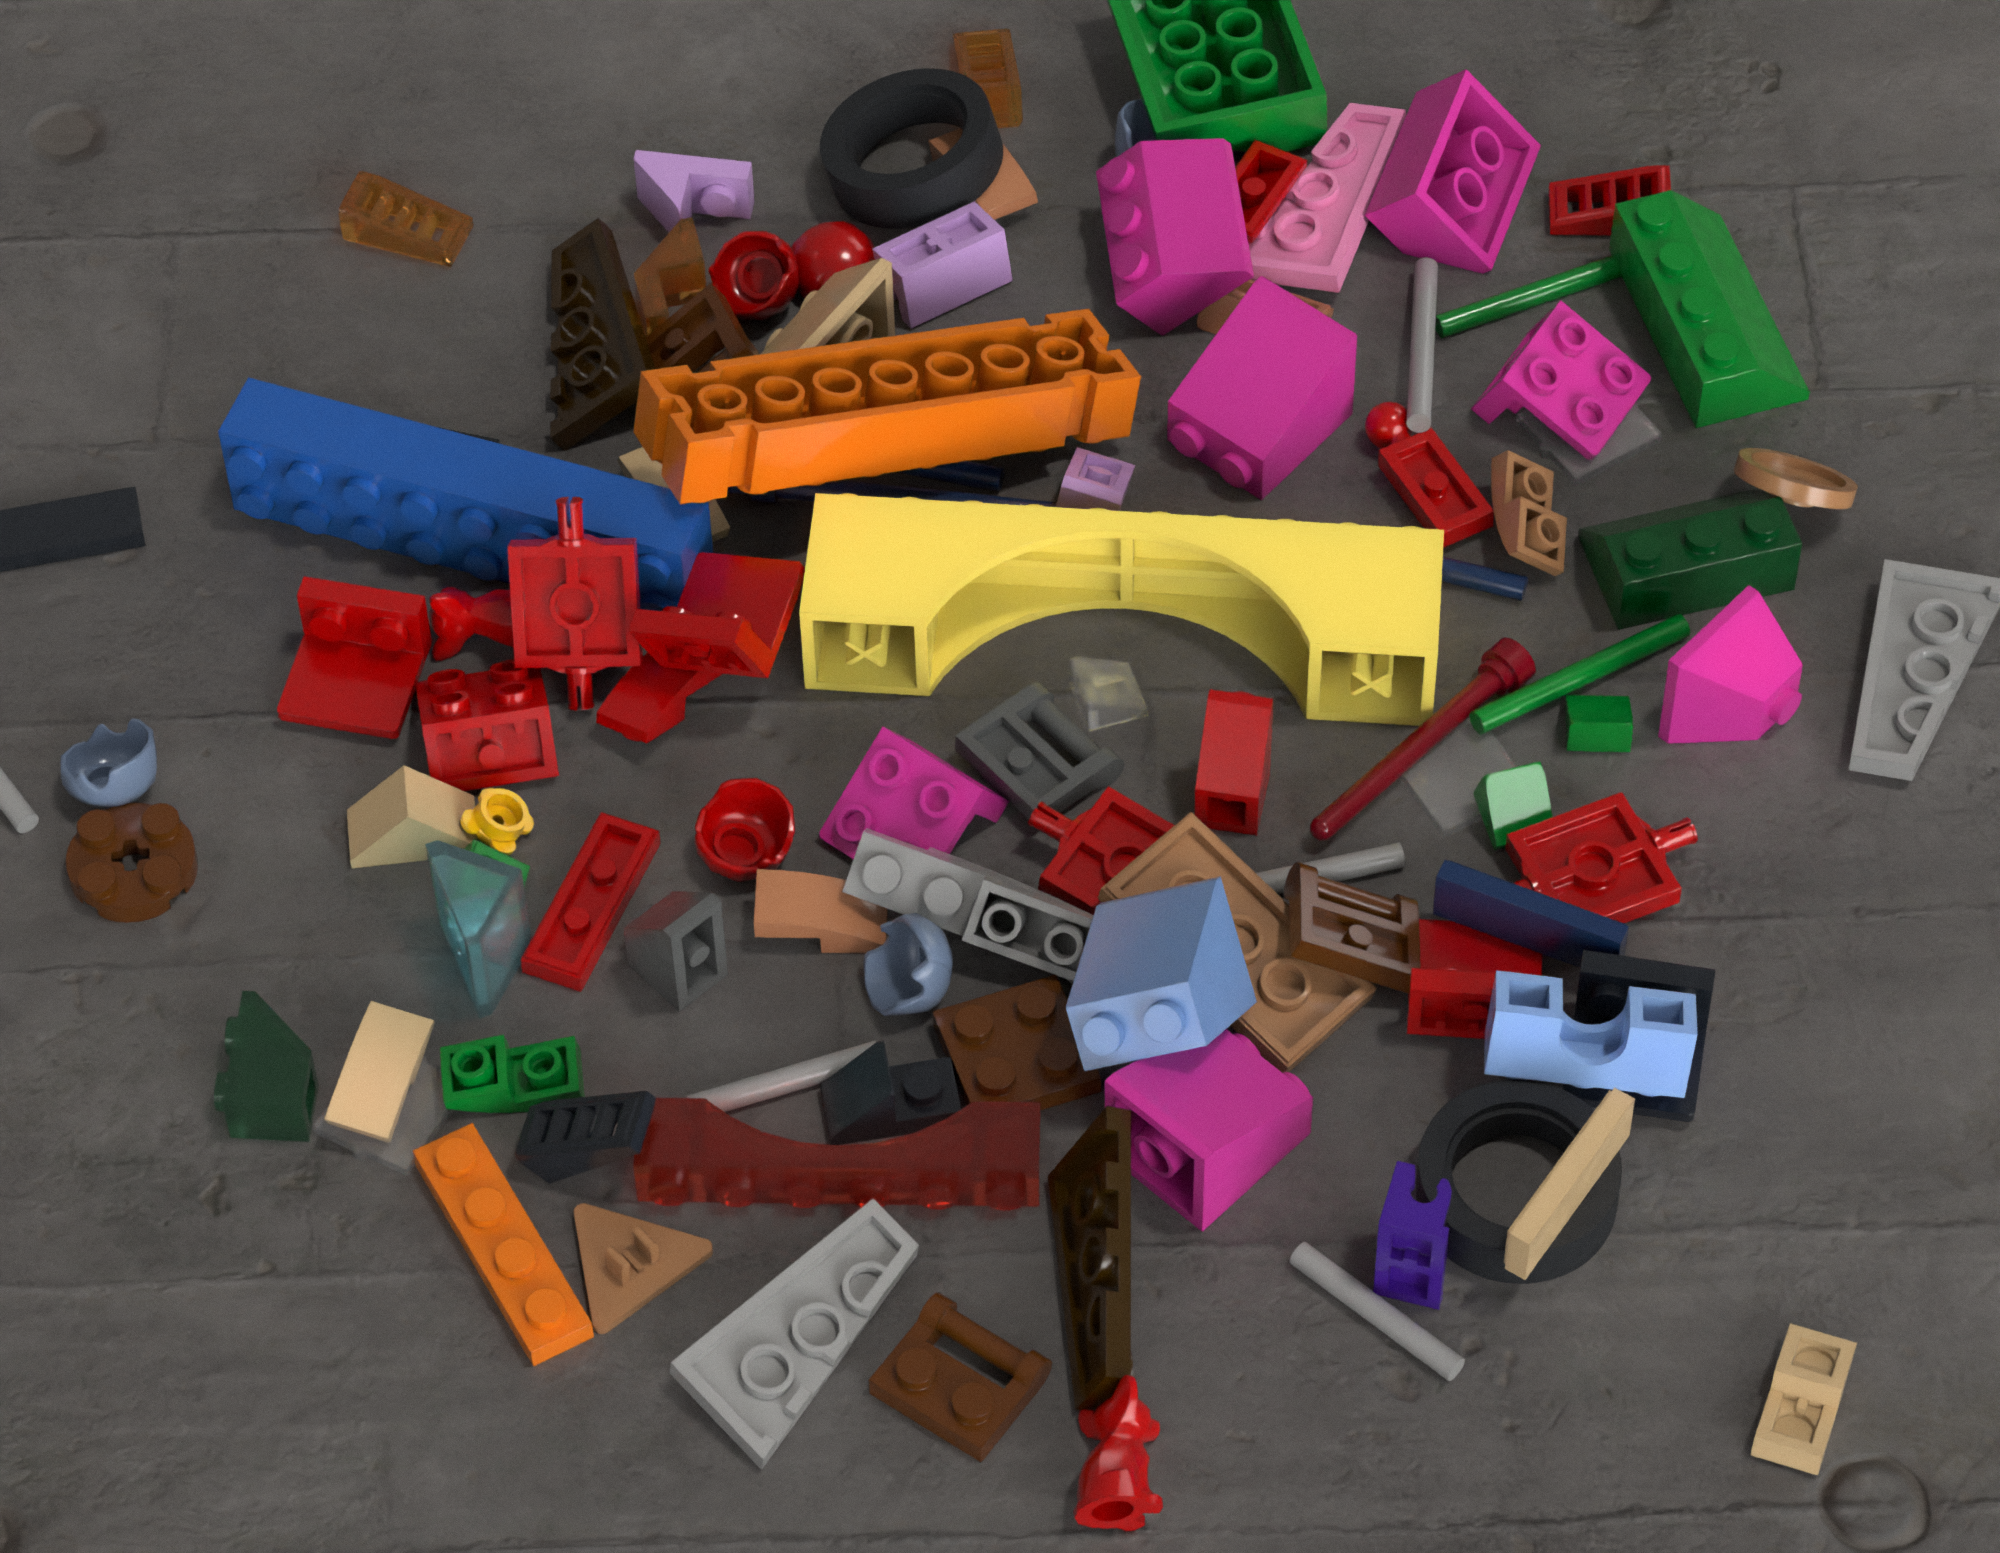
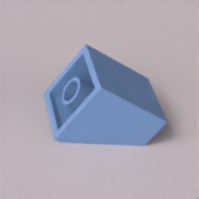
[1066,876,1257,1071]

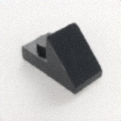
[820,1040,962,1146]

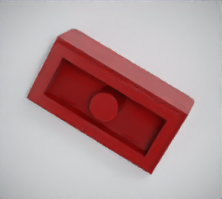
[1235,140,1307,244]

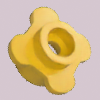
[460,788,534,856]

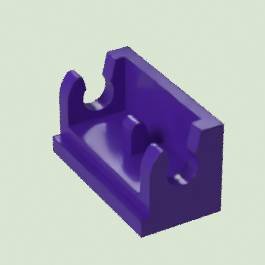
[1373,1161,1452,1310]

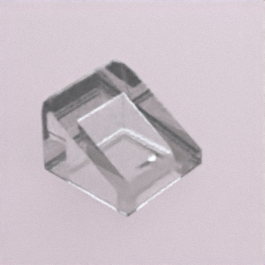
[1069,657,1148,731]

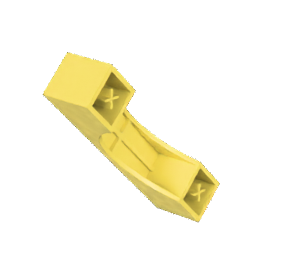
[799,493,1444,726]

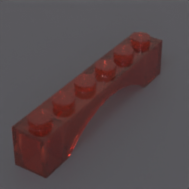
[633,1098,1041,1211]

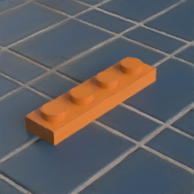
[413,1123,594,1366]

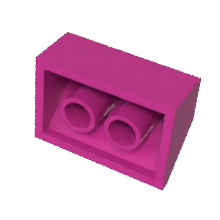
[1365,69,1541,274]
[1096,138,1254,336]

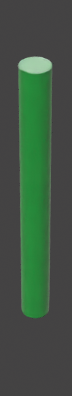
[1435,255,1622,339]
[1469,614,1690,735]

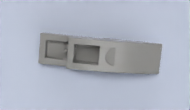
[842,828,1094,981]

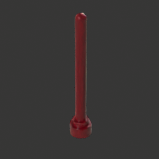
[1310,637,1536,841]

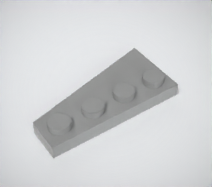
[1849,559,2000,781]

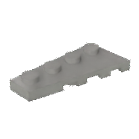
[669,1198,919,1470]

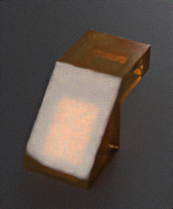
[634,217,706,337]

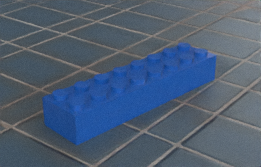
[218,377,713,611]

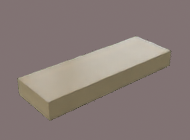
[1504,1087,1635,1280]

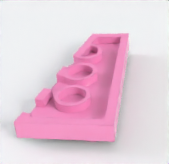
[1249,103,1406,293]

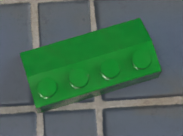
[1609,190,1810,428]

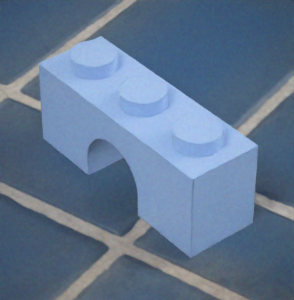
[1484,970,1698,1098]

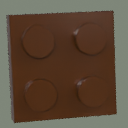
[932,975,1101,1130]

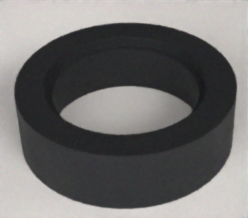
[820,68,1003,229]
[1416,1080,1622,1284]

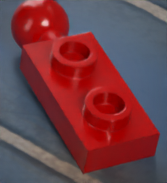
[1365,401,1494,548]

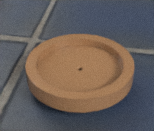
[1733,448,1858,509]

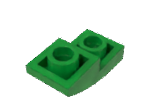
[440,1034,585,1113]

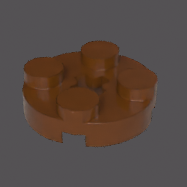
[66,803,198,923]

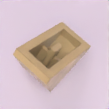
[347,765,478,869]

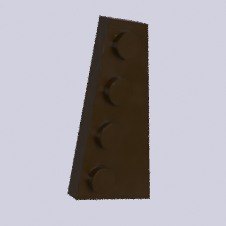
[550,218,655,451]
[1048,1106,1133,1410]

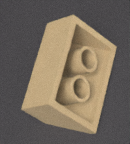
[761,258,895,354]

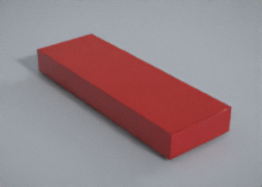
[520,812,661,992]

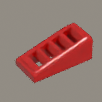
[1548,165,1671,236]

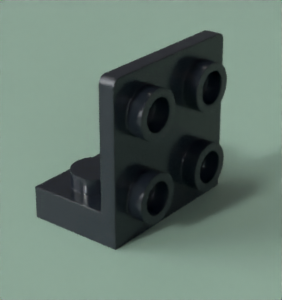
[1563,950,1716,1122]

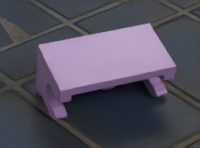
[872,201,1013,328]

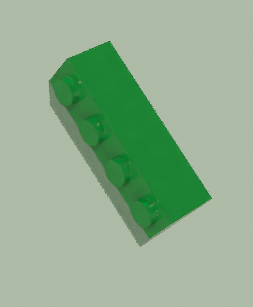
[1106,0,1328,152]

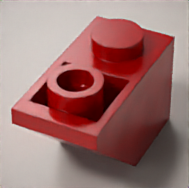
[1195,689,1273,836]

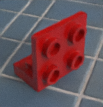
[628,552,805,678]
[277,576,432,739]
[416,659,559,791]
[1407,919,1542,1039]

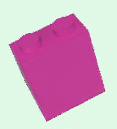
[1167,275,1357,500]
[1105,1029,1313,1232]

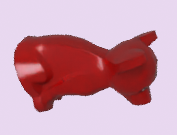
[429,587,513,661]
[1073,1375,1163,1531]

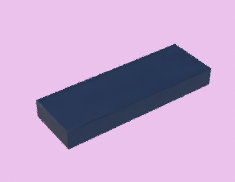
[1433,860,1629,968]

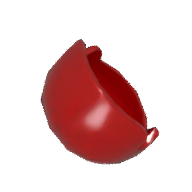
[791,221,876,299]
[708,231,799,320]
[694,778,795,883]

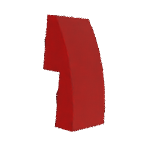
[596,652,722,744]

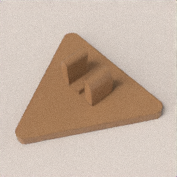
[573,1203,713,1334]

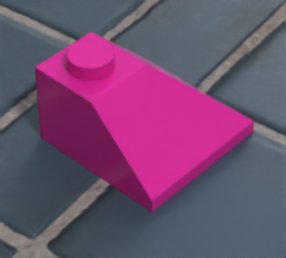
[1658,585,1803,744]

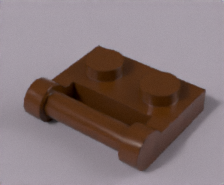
[646,283,760,373]
[1284,862,1421,994]
[868,1292,1052,1463]

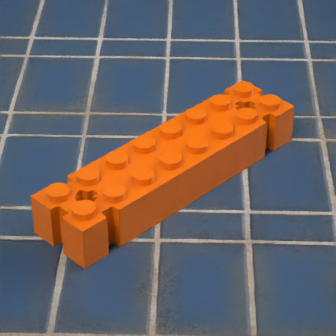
[633,309,1141,504]

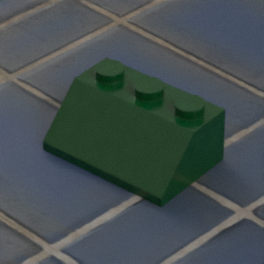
[1578,489,1802,630]

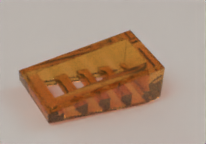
[953,28,1023,128]
[339,171,474,267]

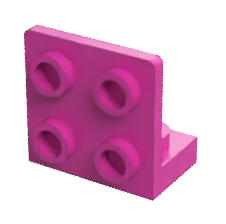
[1471,300,1651,460]
[819,726,1010,859]

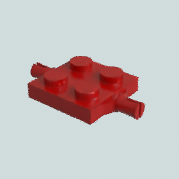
[507,497,643,710]
[1028,786,1175,915]
[1505,792,1698,923]

